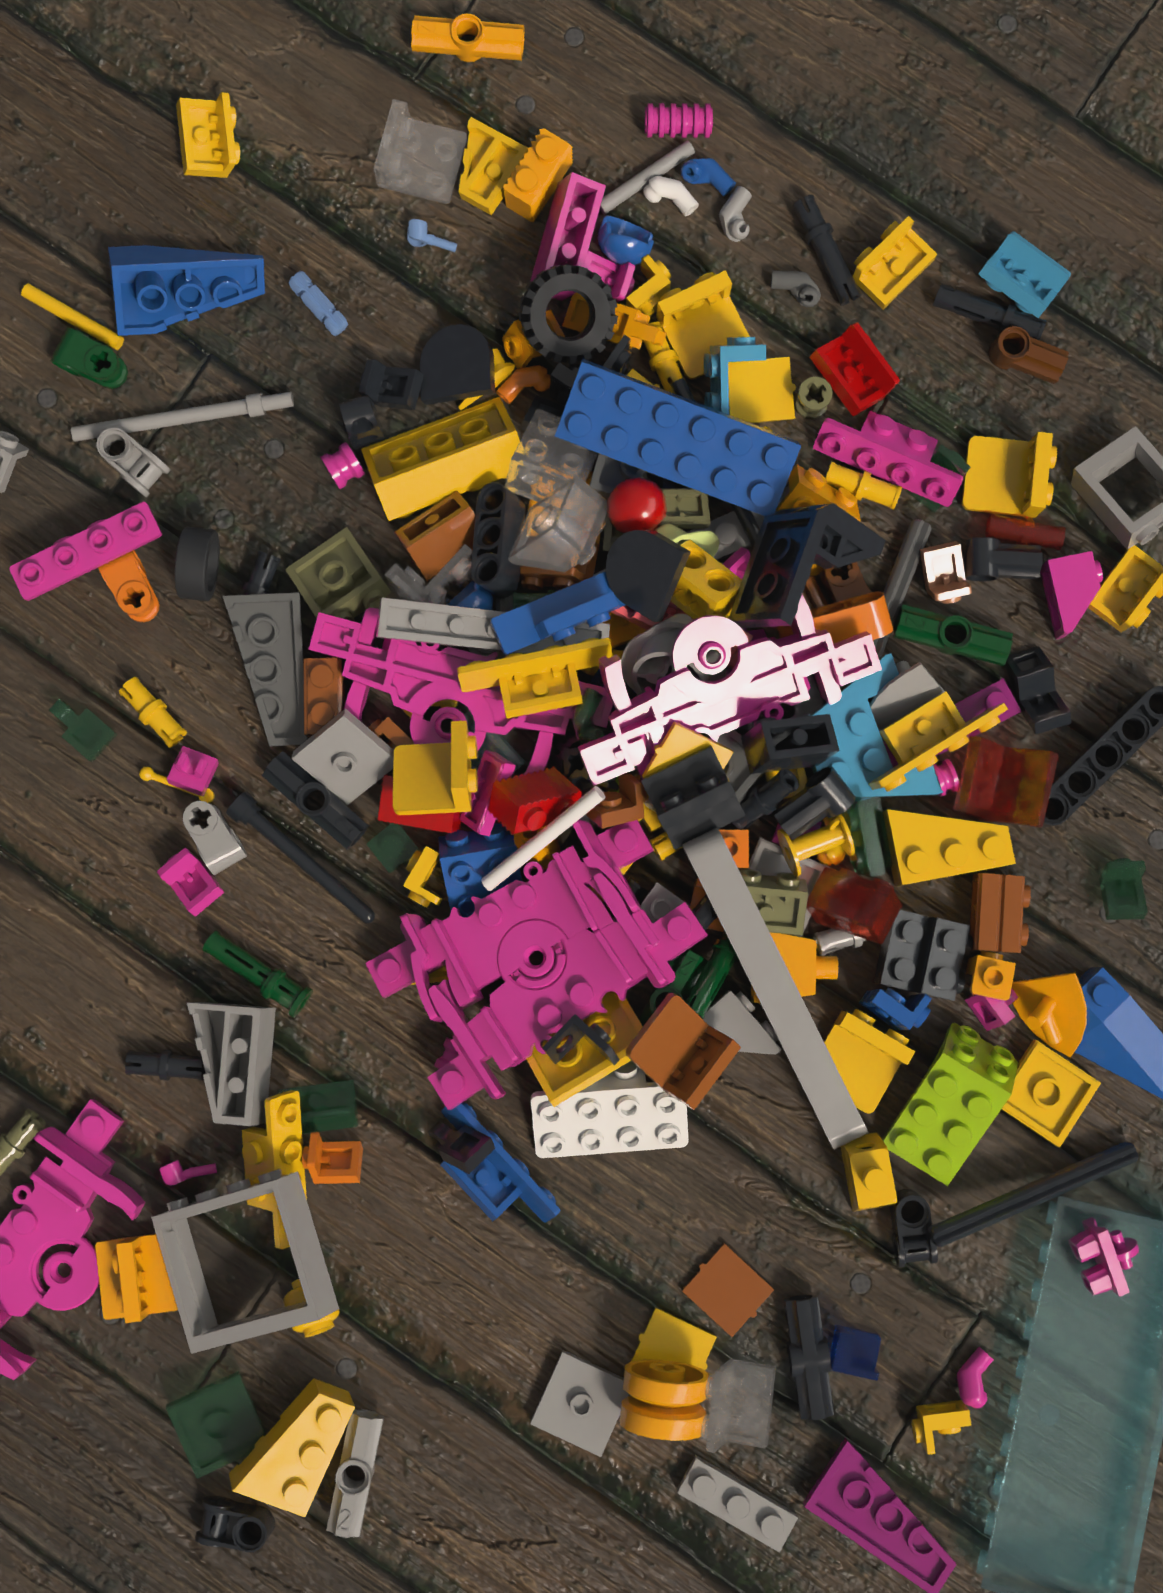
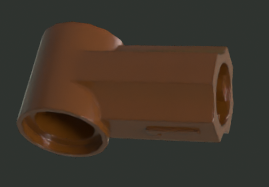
[989,326,1069,384]

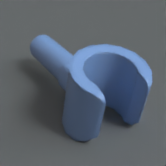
[407,219,457,253]

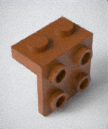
[626,993,741,1110]

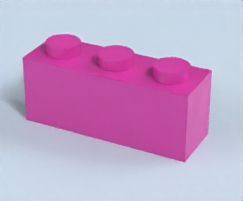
[530,172,606,301]

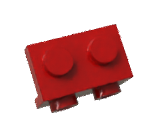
[809,322,900,417]

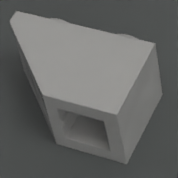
[703,990,782,1055]

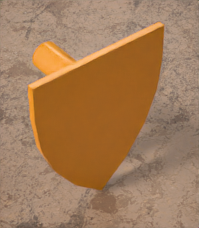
[1012,972,1087,1058]

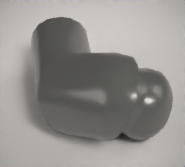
[771,270,821,308]

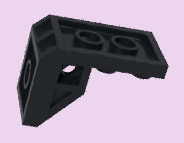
[728,503,886,628]

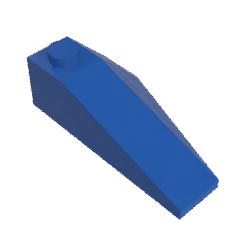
[108,245,265,336]

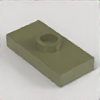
[656,488,711,529]

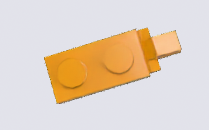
[563,292,667,349]

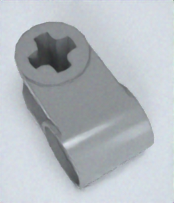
[96,427,171,498]
[183,801,247,876]

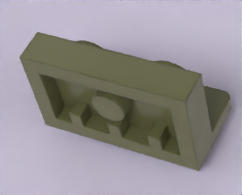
[739,869,808,936]

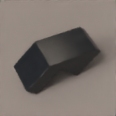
[1005,646,1071,735]

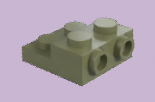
[285,527,392,622]

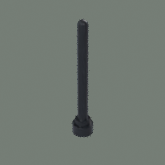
[226,791,375,923]

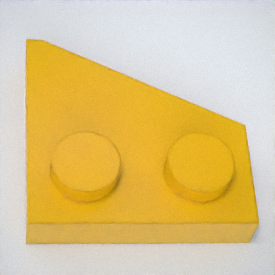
[458,117,528,216]

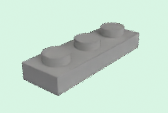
[677,1455,798,1553]

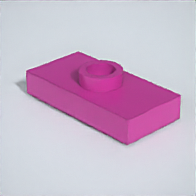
[460,750,516,836]

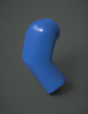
[681,158,736,196]

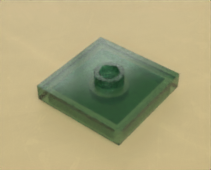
[166,1371,267,1479]

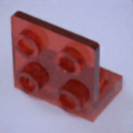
[953,736,1058,828]

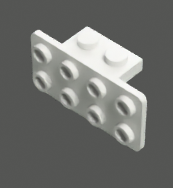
[531,1061,688,1158]

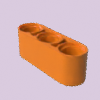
[777,592,893,644]

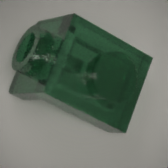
[1099,858,1148,920]

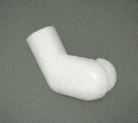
[643,176,699,217]

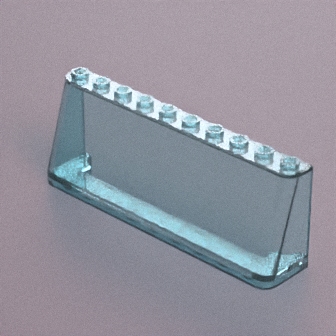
[976,1195,1163,1593]

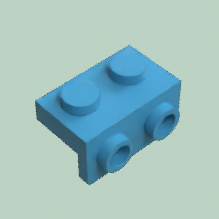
[978,231,1071,318]

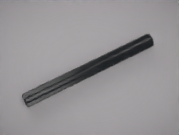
[928,1142,1139,1247]

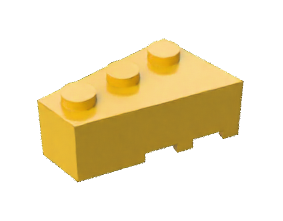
[880,809,1016,887]
[229,1378,355,1517]

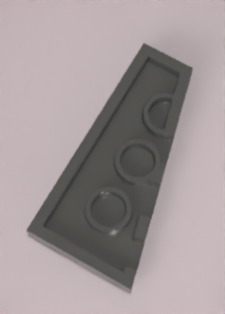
[223,593,308,746]

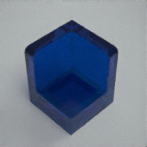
[830,1325,881,1381]

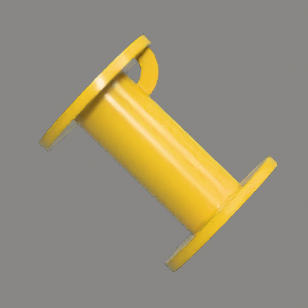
[777,814,855,877]

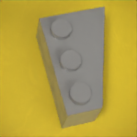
[187,1002,276,1126]

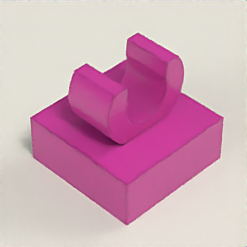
[167,746,219,797]
[965,988,1018,1031]

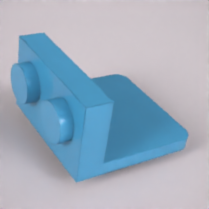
[704,337,766,415]

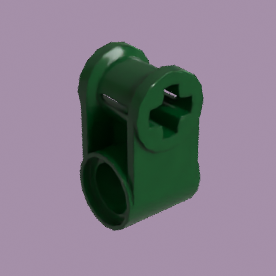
[50,327,128,389]

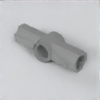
[326,1409,384,1538]

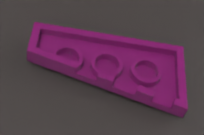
[803,1437,957,1593]

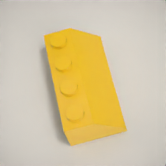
[361,397,529,521]

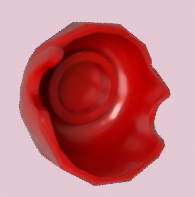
[607,477,667,533]

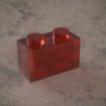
[806,866,902,944]

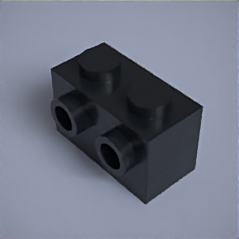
[741,713,840,774]

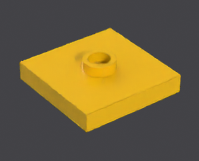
[1001,1039,1101,1148]

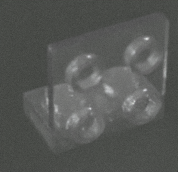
[374,99,467,204]
[505,409,598,516]
[385,544,472,605]

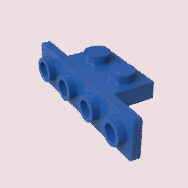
[490,572,625,655]
[440,1102,561,1223]

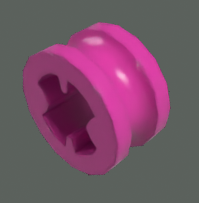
[933,759,960,797]

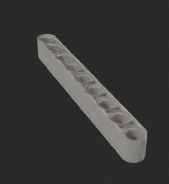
[682,827,868,1150]

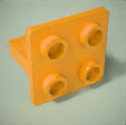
[95,1234,178,1323]

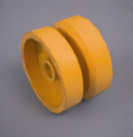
[620,1359,710,1441]

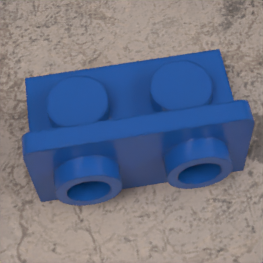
[859,988,932,1030]

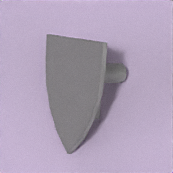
[870,661,954,730]

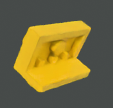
[176,92,240,178]
[853,216,937,310]
[1088,545,1163,633]

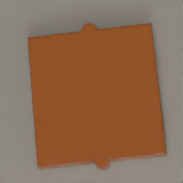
[682,1243,774,1337]

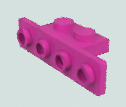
[813,411,963,507]
[9,502,162,601]

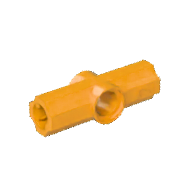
[411,13,525,62]

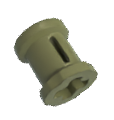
[795,377,832,420]

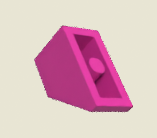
[1040,551,1103,639]

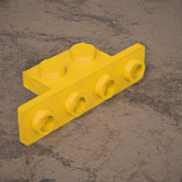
[457,638,613,719]
[868,691,1008,792]
[242,1090,307,1250]

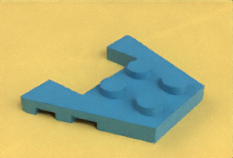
[810,653,943,798]

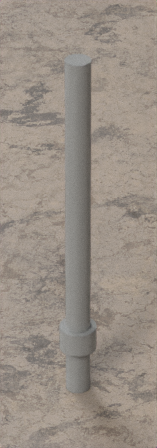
[71,392,294,442]

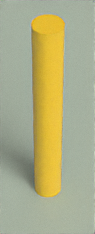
[21,283,124,350]

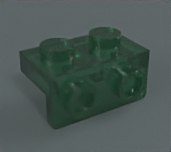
[842,797,892,877]

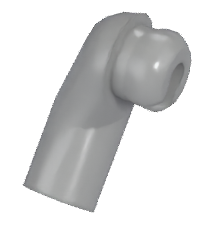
[719,186,752,242]

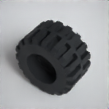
[519,265,618,364]

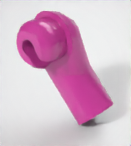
[957,1347,994,1409]

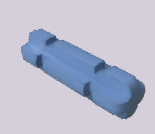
[288,271,348,336]

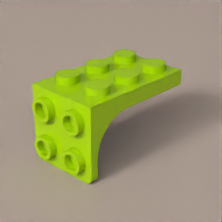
[883,1023,1018,1186]

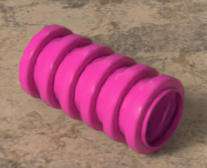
[644,103,713,138]

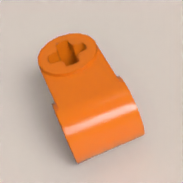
[98,550,159,623]

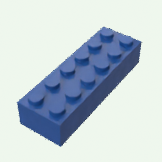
[555,359,801,516]

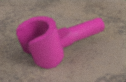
[160,1160,217,1185]

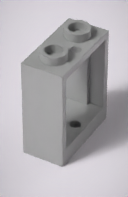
[1071,426,1163,550]

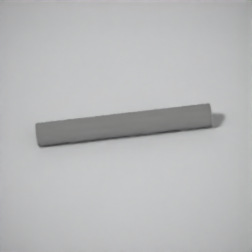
[600,140,695,214]

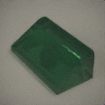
[278,1080,359,1134]

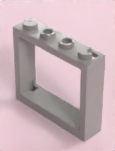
[151,1169,339,1354]

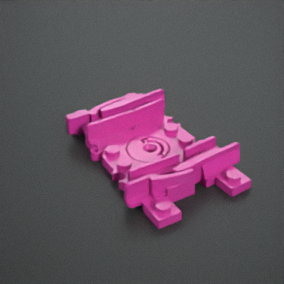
[365,820,708,1110]

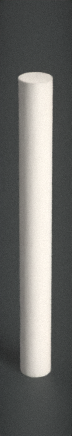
[481,786,605,891]

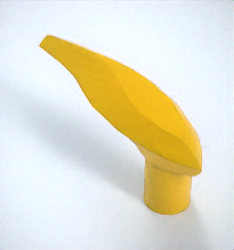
[458,349,515,410]

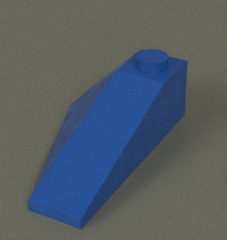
[1074,967,1163,1100]

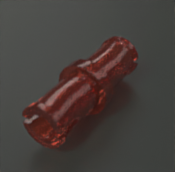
[985,513,1066,551]

